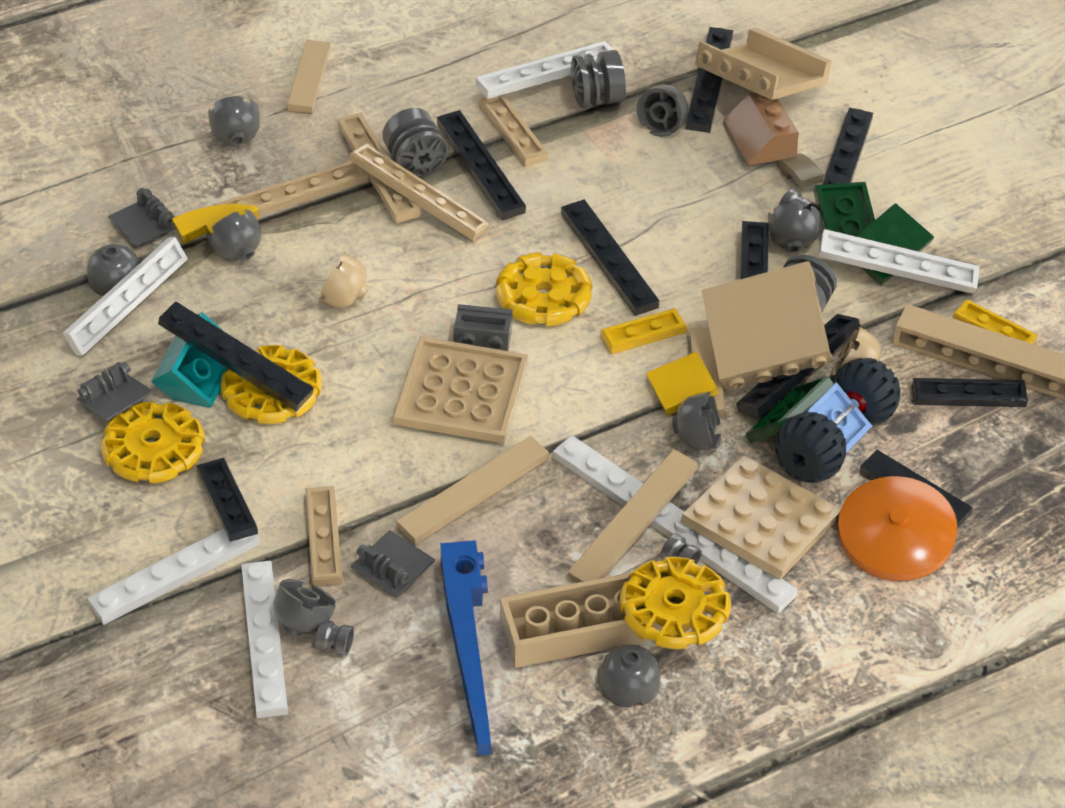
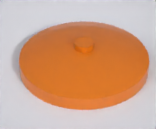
[838,476,957,581]

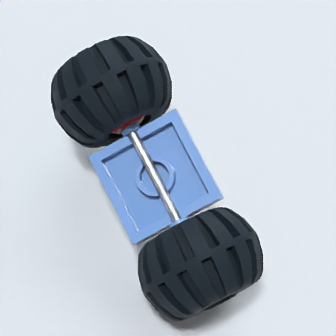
[775,358,900,483]

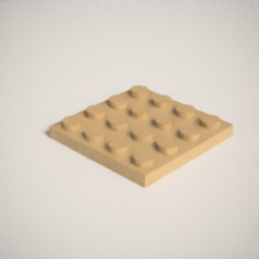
[393,336,528,444]
[680,455,841,580]

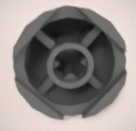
[636,84,688,137]
[208,96,260,145]
[768,203,821,252]
[206,210,262,261]
[87,244,140,296]
[672,392,721,450]
[273,579,336,636]
[599,644,661,707]

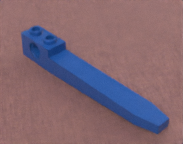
[440,540,491,756]

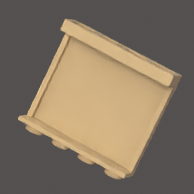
[695,28,832,100]
[702,261,834,390]

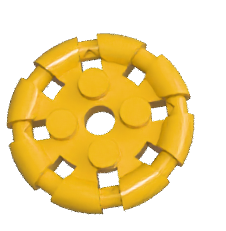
[495,252,593,327]
[220,345,322,424]
[100,401,205,484]
[619,557,731,649]

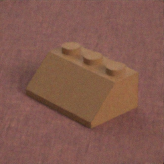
[723,93,799,166]

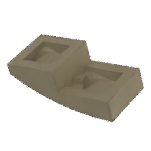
[776,153,824,188]

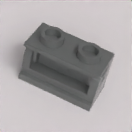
[453,304,513,351]

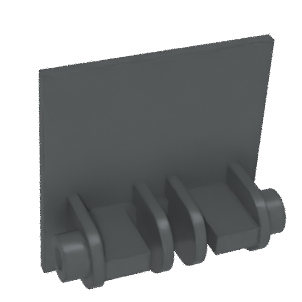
[108,188,175,248]
[76,362,154,421]
[351,530,435,598]

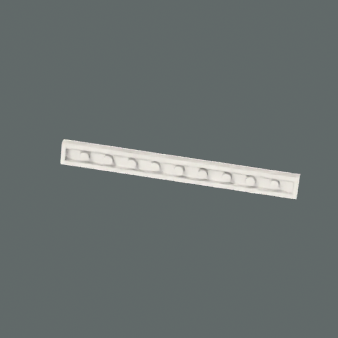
[553,435,798,614]

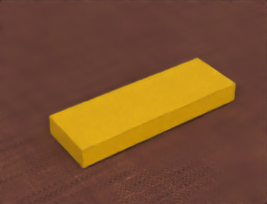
[952,299,1038,344]
[600,308,687,355]

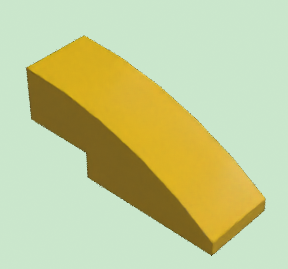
[172,204,259,245]

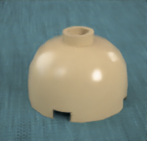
[319,252,369,308]
[831,327,882,377]

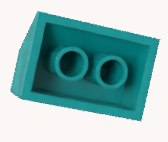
[151,312,227,408]

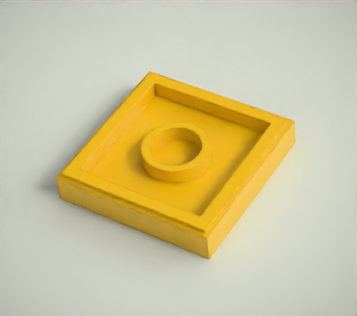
[646,351,719,416]

